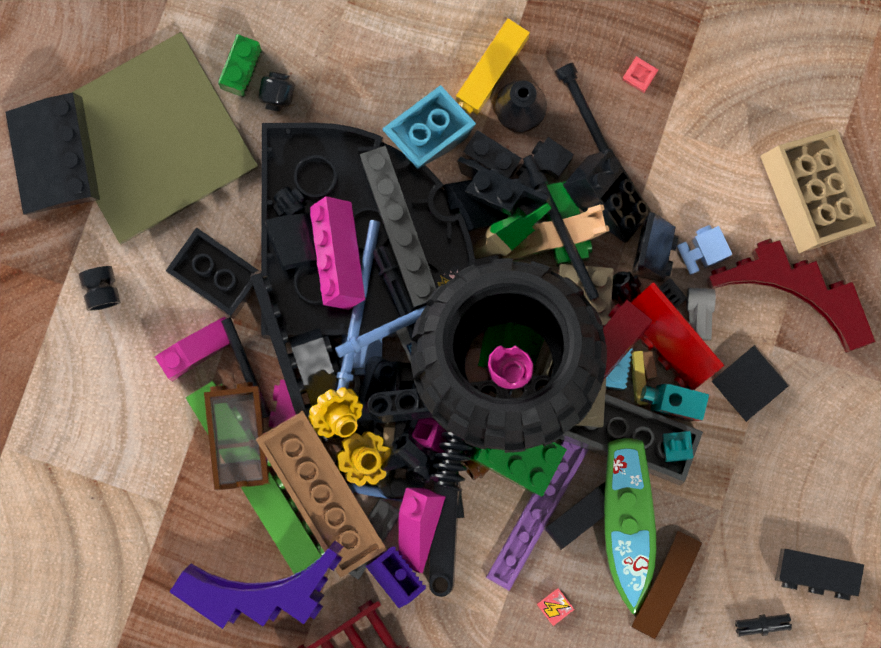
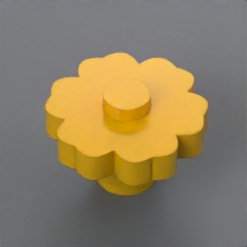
[308,387,363,438]
[336,431,391,486]

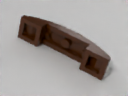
[631,531,702,639]

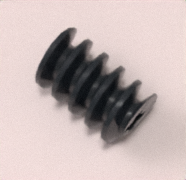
[430,432,474,492]

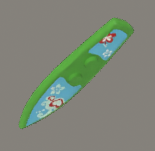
[604,438,656,615]

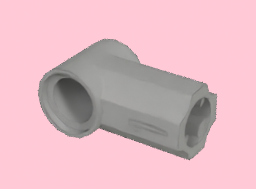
[686,288,716,341]

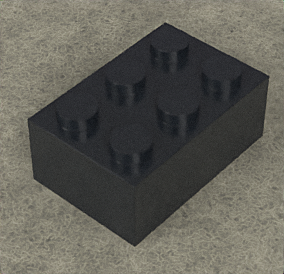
[166,227,259,320]

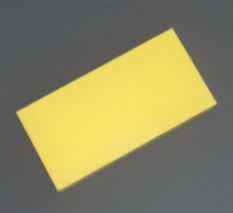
[630,351,648,407]

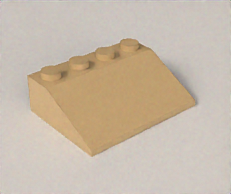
[760,129,876,253]

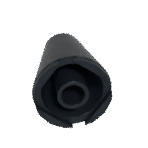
[495,80,547,133]

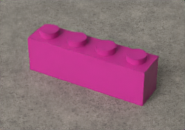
[310,196,365,310]

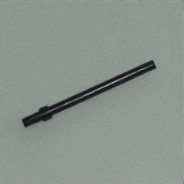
[523,155,600,301]

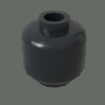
[258,72,295,112]

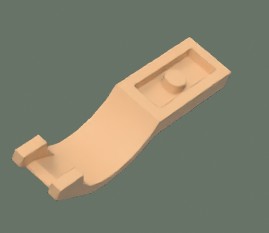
[503,205,609,261]

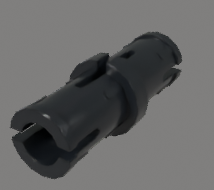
[735,613,792,637]

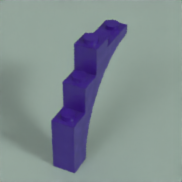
[170,541,344,629]

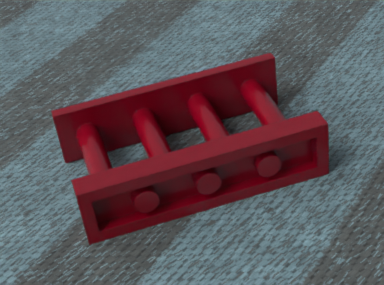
[297,599,409,648]

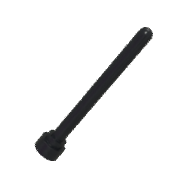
[555,63,610,152]

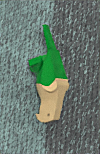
[472,203,551,259]

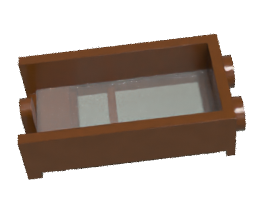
[204,382,270,491]

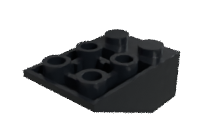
[563,148,651,243]

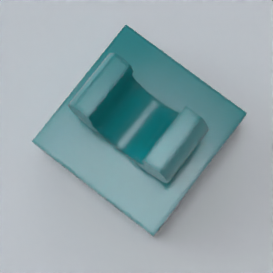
[662,431,694,462]

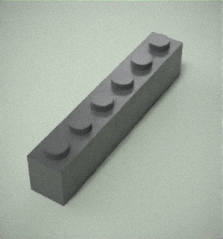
[360,146,437,310]

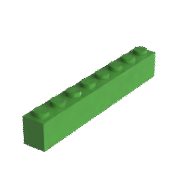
[186,381,325,574]

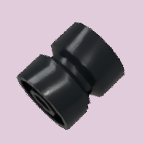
[78,266,121,311]

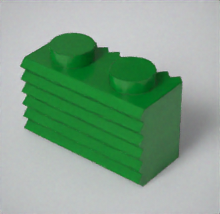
[218,34,262,97]

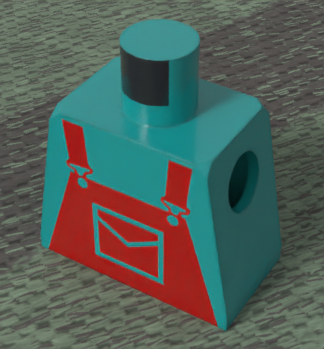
[640,384,709,422]

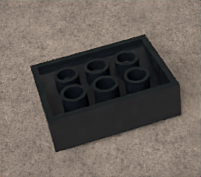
[5,92,100,215]

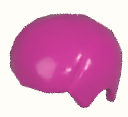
[488,346,533,389]

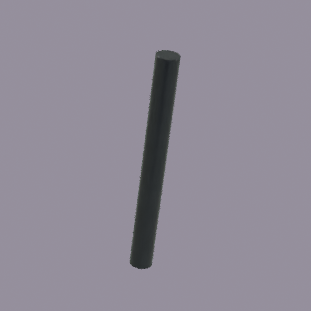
[221,317,270,419]

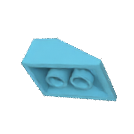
[383,85,476,169]

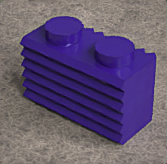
[365,547,426,608]

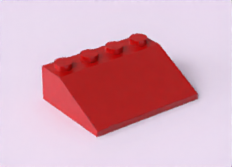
[631,282,725,390]

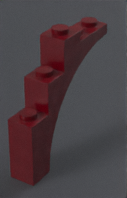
[706,239,876,353]

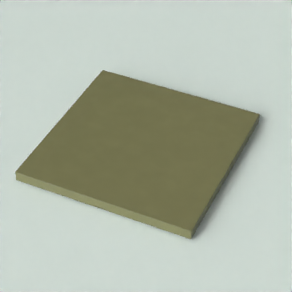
[73,32,259,245]

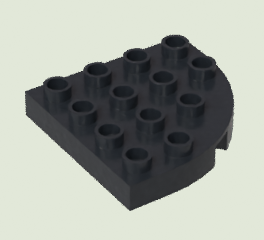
[261,123,476,339]

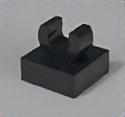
[658,278,687,308]

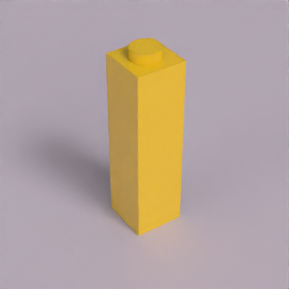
[456,18,530,115]

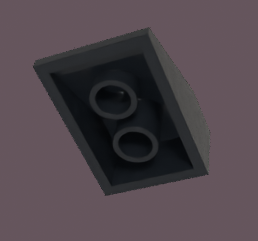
[631,212,679,282]

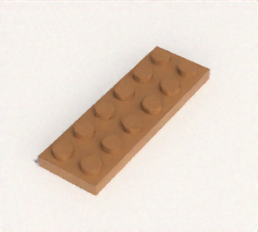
[256,411,387,578]

